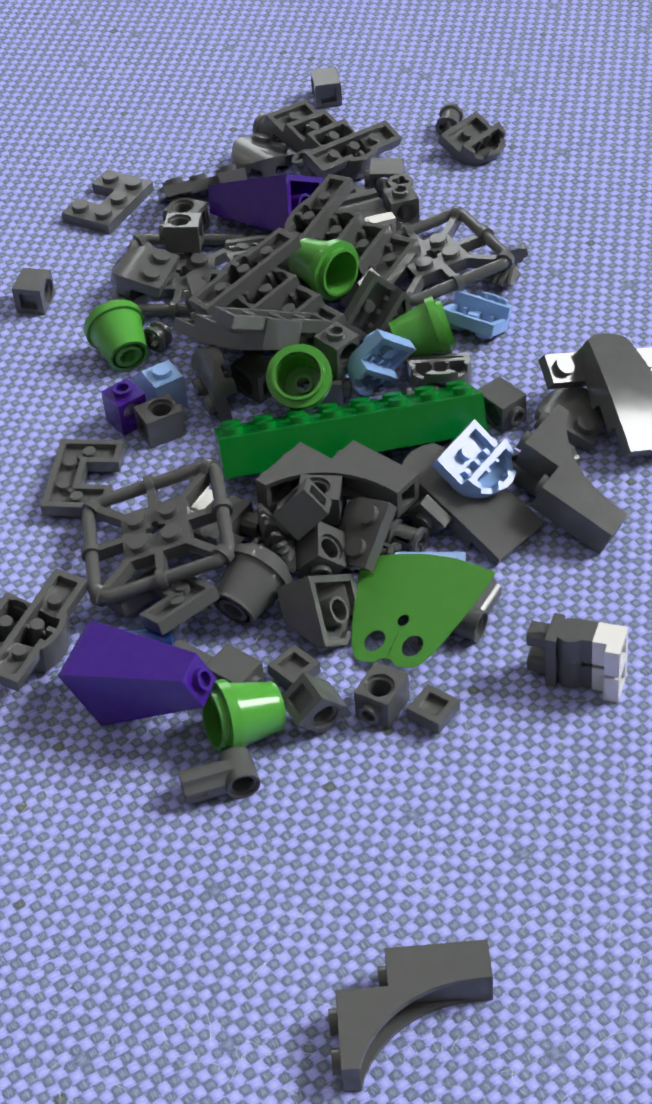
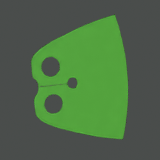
[352,554,496,668]

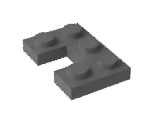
[157,164,247,202]
[62,170,154,235]
[40,439,126,517]
[107,565,220,636]

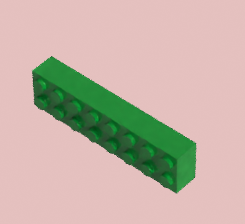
[214,380,488,479]

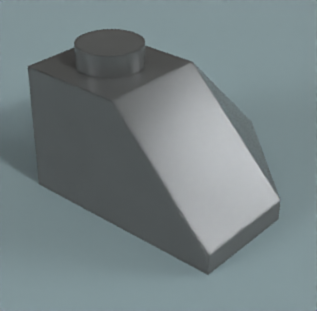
[276,574,357,649]

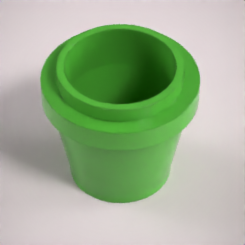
[289,238,359,301]
[388,296,457,362]
[83,300,149,371]
[266,344,333,410]
[201,679,286,753]

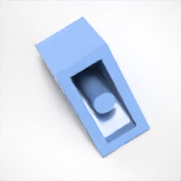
[131,360,188,407]

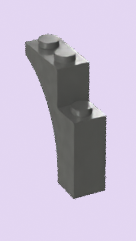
[514,404,628,554]
[255,440,419,518]
[328,939,493,1093]

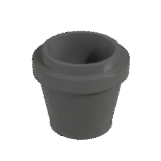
[213,543,293,626]

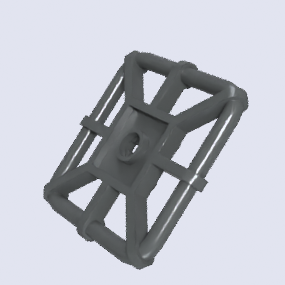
[393,206,515,308]
[113,233,250,319]
[81,458,235,607]

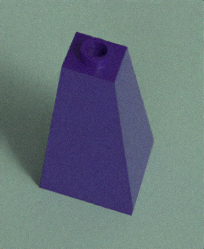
[208,174,323,231]
[58,621,217,726]

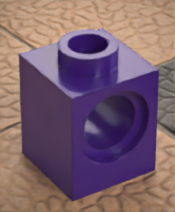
[101,378,146,436]

